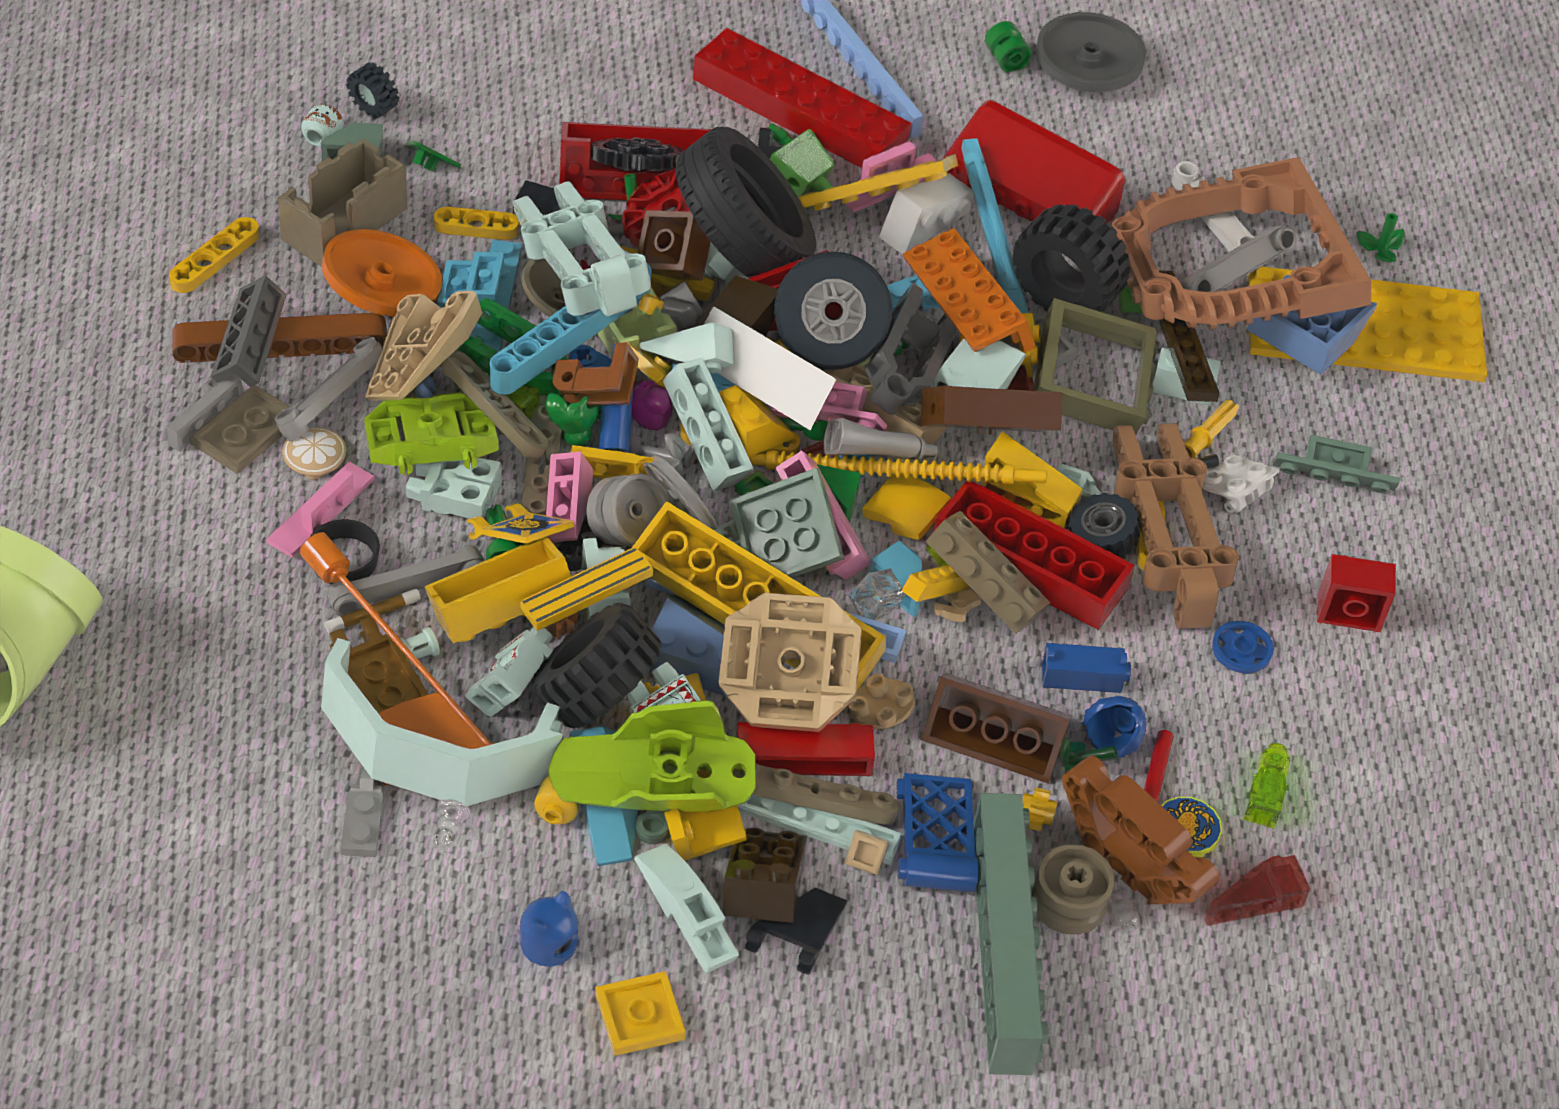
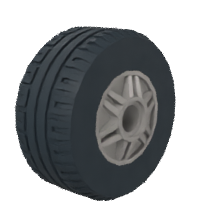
[774,251,892,370]

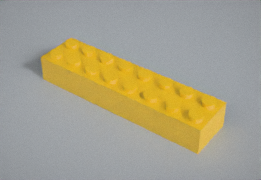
[632,501,886,692]

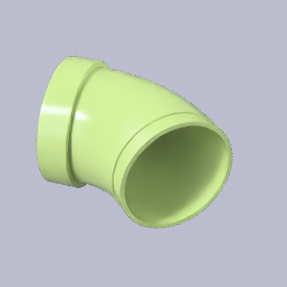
[0,526,103,727]

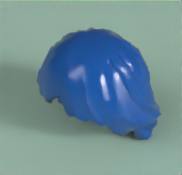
[1081,696,1147,758]

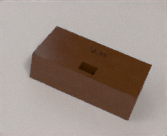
[921,386,1063,435]

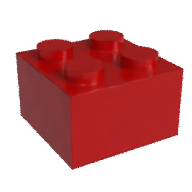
[1317,554,1396,633]

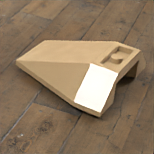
[365,290,482,401]

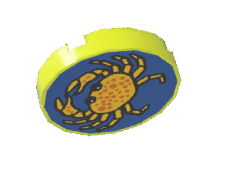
[1161,797,1222,857]

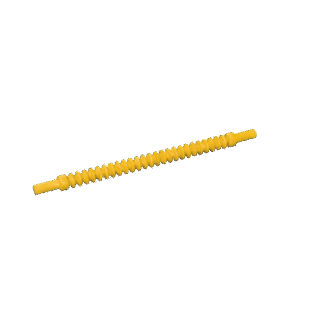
[749,450,1047,485]

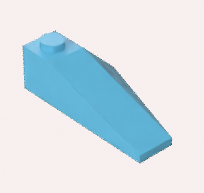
[569,726,638,866]

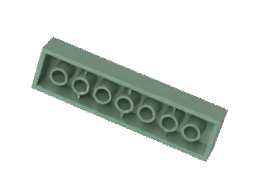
[973,793,1048,1075]

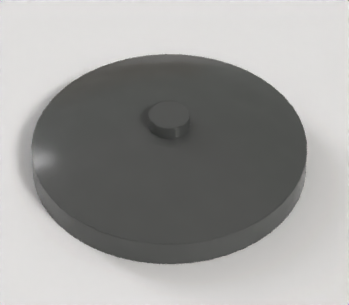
[1036,12,1146,92]

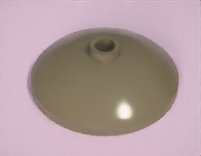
[521,258,580,317]

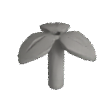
[639,434,692,476]

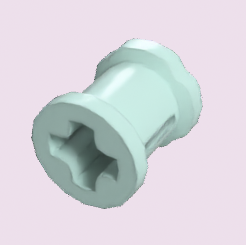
[400,627,440,665]

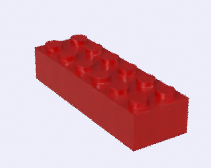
[933,480,1135,630]

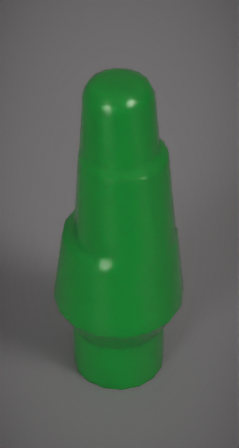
[767,123,793,146]

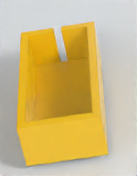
[424,537,571,644]

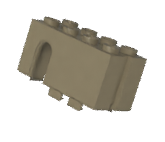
[278,138,407,267]

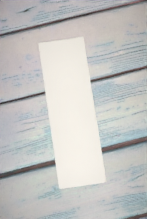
[704,306,836,430]

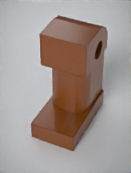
[553,342,639,405]

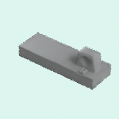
[167,374,243,451]

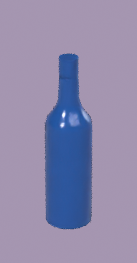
[599,344,633,453]

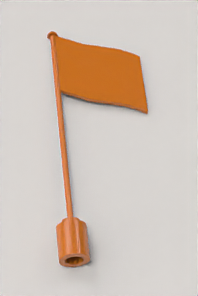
[300,532,496,785]

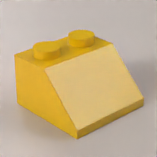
[719,385,794,457]

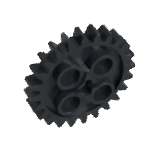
[591,138,684,171]

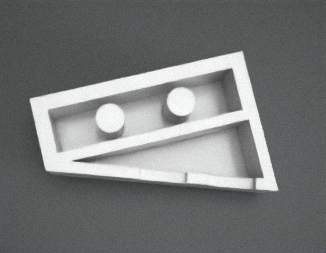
[879,174,973,254]

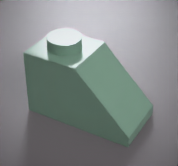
[321,122,384,161]

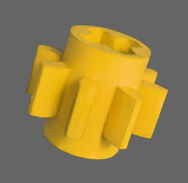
[1023,787,1058,832]

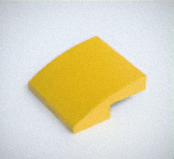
[862,473,951,540]

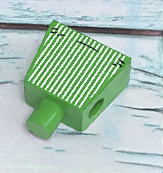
[770,129,834,196]

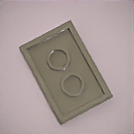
[189,385,290,474]

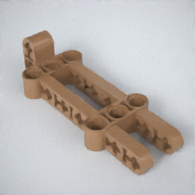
[1113,423,1239,629]

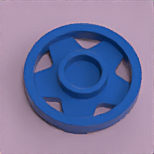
[1212,621,1274,674]

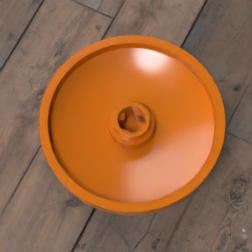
[321,229,442,317]

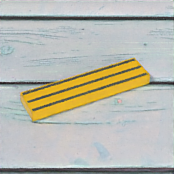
[520,546,653,631]

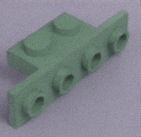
[1273,435,1400,493]

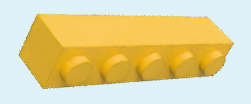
[902,565,969,602]

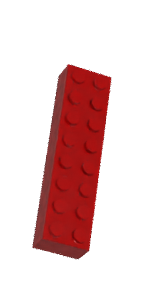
[693,28,911,168]

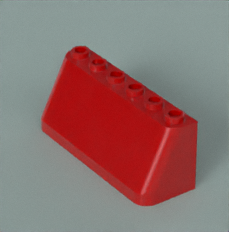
[942,100,1125,224]
[559,122,711,200]

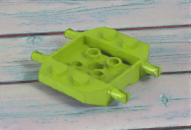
[364,392,499,475]

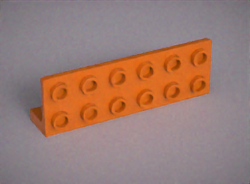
[903,228,1036,353]

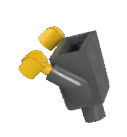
[638,280,705,331]

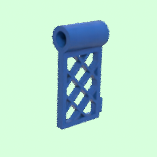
[896,773,978,892]

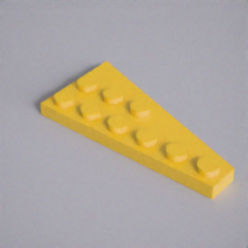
[798,154,958,211]

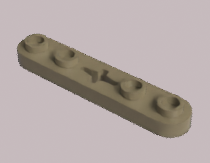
[440,350,549,458]
[522,404,562,515]
[732,763,900,825]

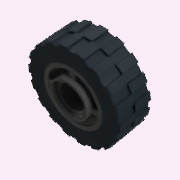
[1069,493,1140,558]

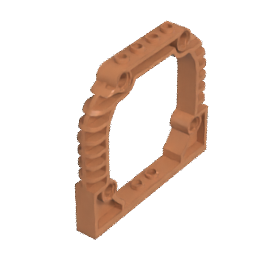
[1112,157,1371,329]

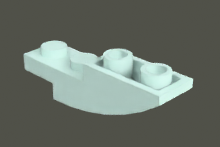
[634,844,739,974]

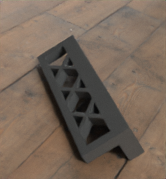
[211,275,287,387]

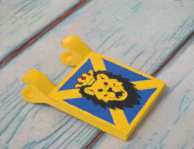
[467,503,574,544]

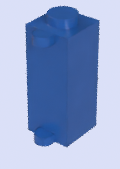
[1042,643,1131,693]

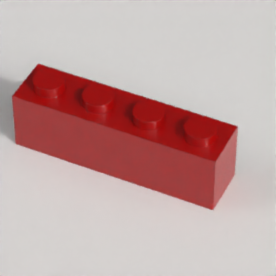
[736,722,875,776]

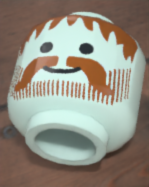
[301,104,344,146]

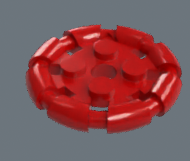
[622,170,691,249]

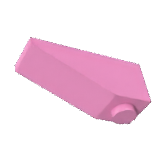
[546,451,593,543]

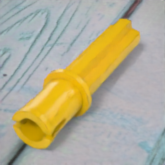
[1184,399,1239,458]

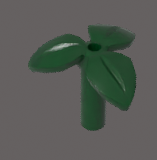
[1061,737,1118,773]

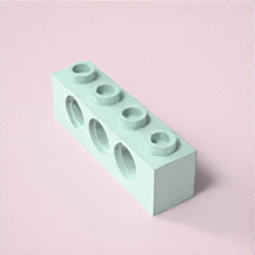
[663,358,754,491]

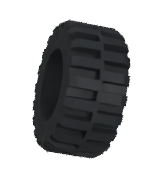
[1013,204,1130,312]
[532,603,661,729]

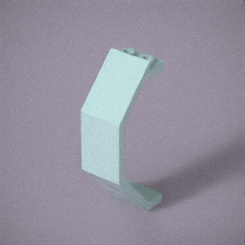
[321,638,563,807]

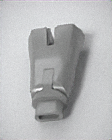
[824,418,937,461]

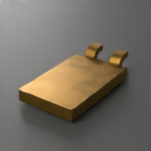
[329,616,429,713]

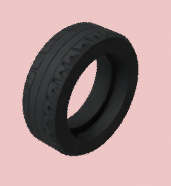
[676,127,816,278]

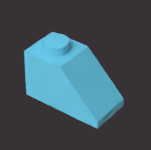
[869,541,922,617]

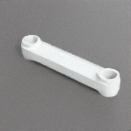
[1172,161,1255,252]

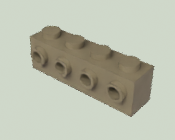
[926,511,1050,634]

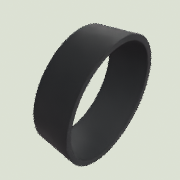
[310,519,380,584]

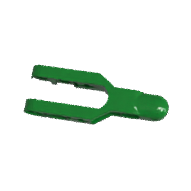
[456,298,601,420]

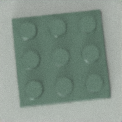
[729,467,844,578]

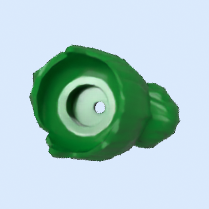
[545,391,599,447]

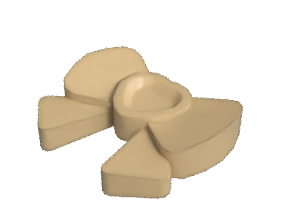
[933,590,981,622]

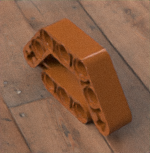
[1062,755,1220,904]

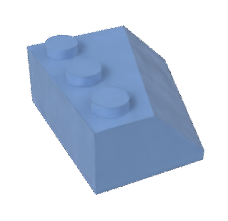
[1247,275,1377,375]
[649,595,727,697]

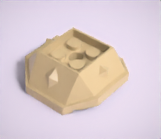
[719,593,862,732]

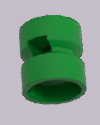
[984,21,1032,72]

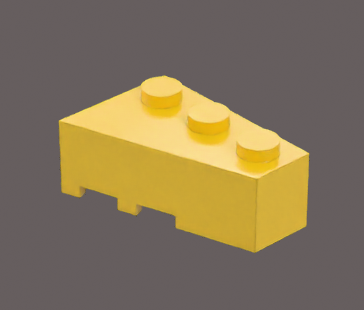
[980,431,1083,529]

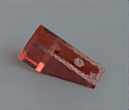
[1205,855,1310,926]

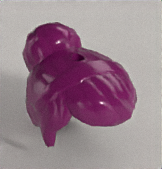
[632,379,673,431]

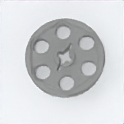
[643,454,717,530]

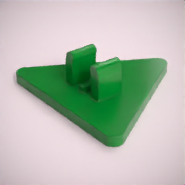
[405,141,462,171]

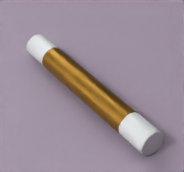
[324,588,421,634]

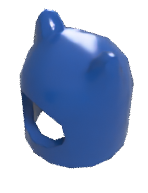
[520,891,579,967]

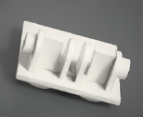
[1203,455,1280,513]

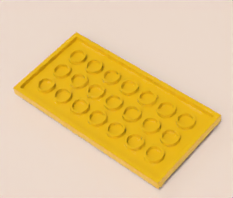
[1247,266,1487,382]

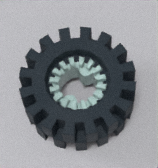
[346,62,399,119]

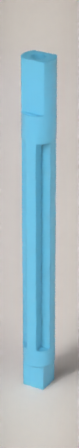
[961,139,1029,313]

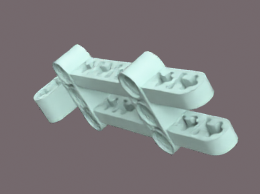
[513,181,651,317]

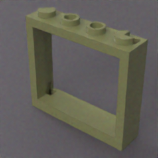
[1033,298,1159,435]

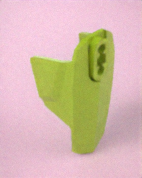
[548,700,756,812]

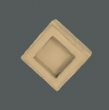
[845,830,890,875]

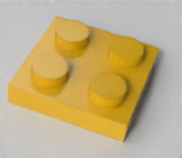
[595,971,686,1056]

